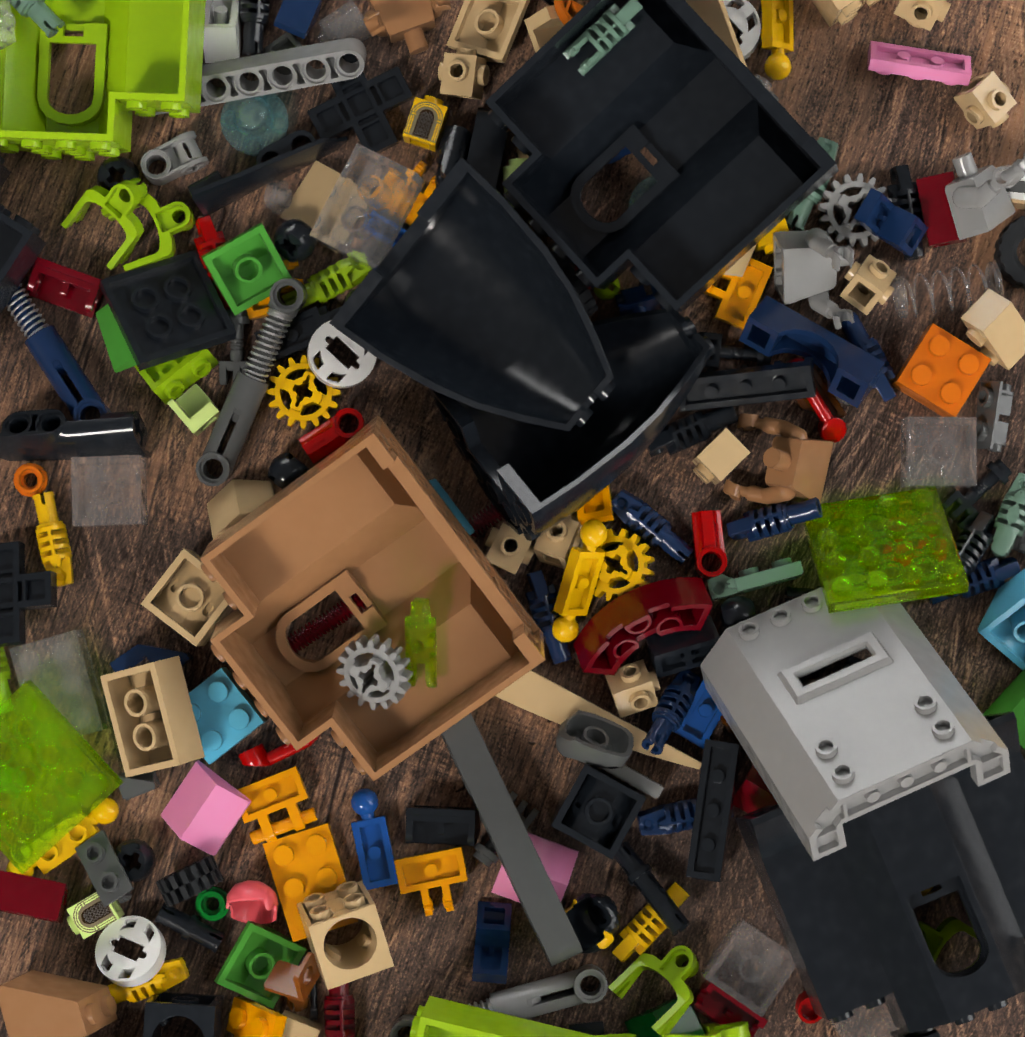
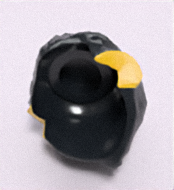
[565,893,620,953]

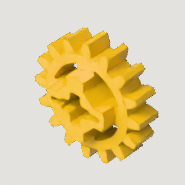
[266,355,342,430]
[593,529,655,602]

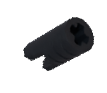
[435,125,472,187]

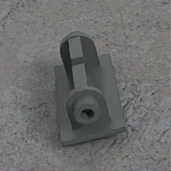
[971,381,1014,453]
[75,830,134,907]

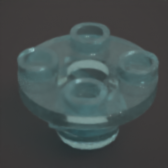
[220,93,289,157]

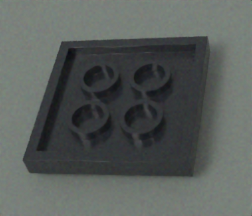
[100,249,236,371]

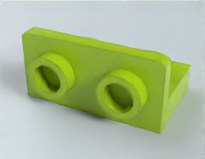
[134,349,218,405]

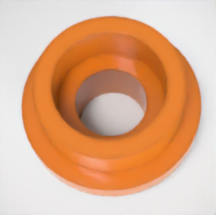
[13,463,48,497]

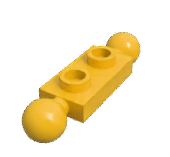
[761,0,794,80]
[552,520,607,643]
[6,797,119,877]

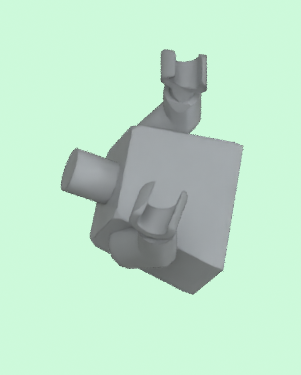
[945,152,1025,240]
[773,228,855,330]

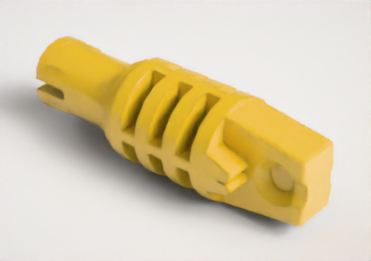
[32,491,74,587]
[612,882,690,962]
[108,957,190,1004]

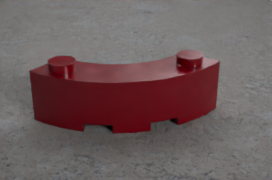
[573,577,713,675]

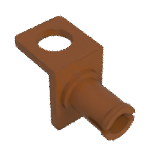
[263,952,320,1012]

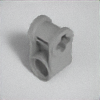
[140,131,209,186]

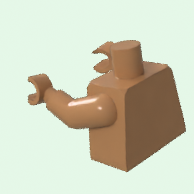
[363,0,452,55]
[723,413,834,505]

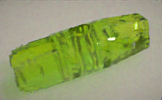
[405,597,437,688]

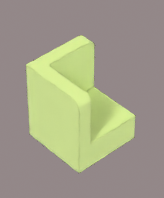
[167,384,221,436]

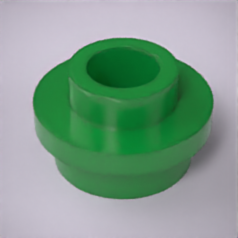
[195,886,230,921]

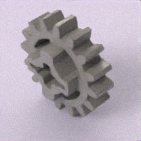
[818,173,892,248]
[336,634,413,710]

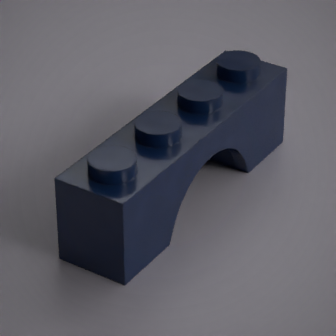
[739,296,885,408]

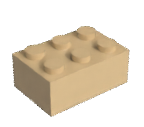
[100,656,205,778]

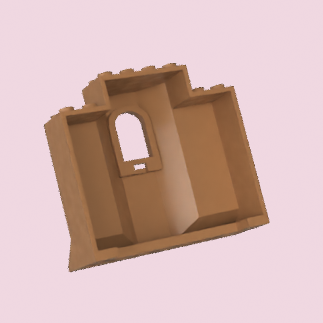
[200,415,545,782]

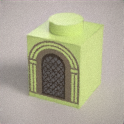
[66,892,125,939]

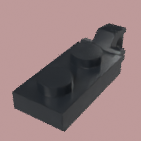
[254,305,341,363]

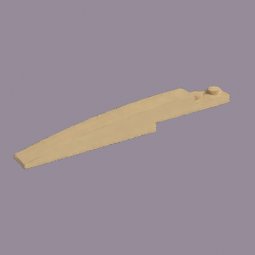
[495,670,702,769]

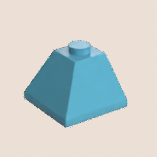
[978,568,1025,670]

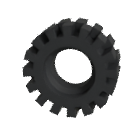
[156,855,224,907]

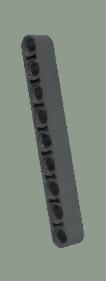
[441,713,583,967]

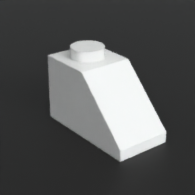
[203,0,241,63]

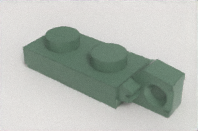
[707,557,804,601]

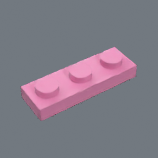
[868,41,972,86]

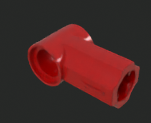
[298,408,365,464]
[691,510,727,579]

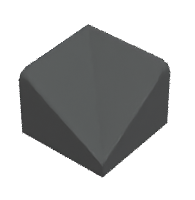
[115,771,161,800]

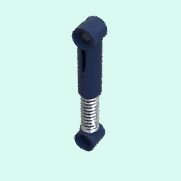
[6,283,111,421]

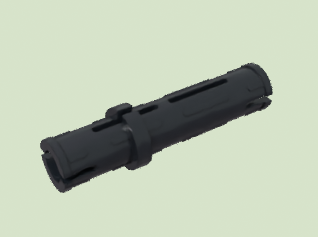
[614,841,691,936]

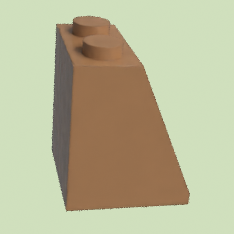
[0,970,118,1037]

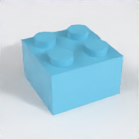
[189,667,267,765]

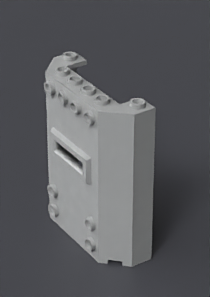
[700,574,1011,861]

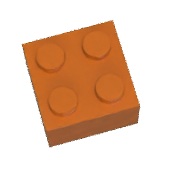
[892,323,992,421]

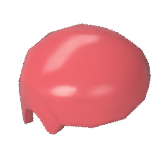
[226,880,278,925]

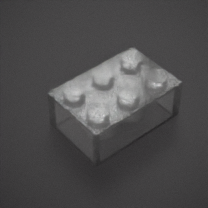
[309,143,426,269]
[9,630,110,749]

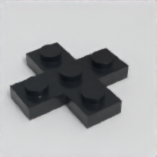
[307,54,414,159]
[0,541,57,647]

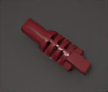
[324,983,355,1037]

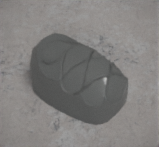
[556,710,634,769]

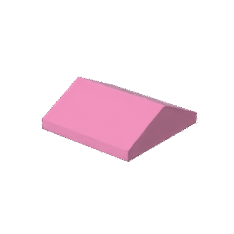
[160,760,252,856]
[491,832,579,903]

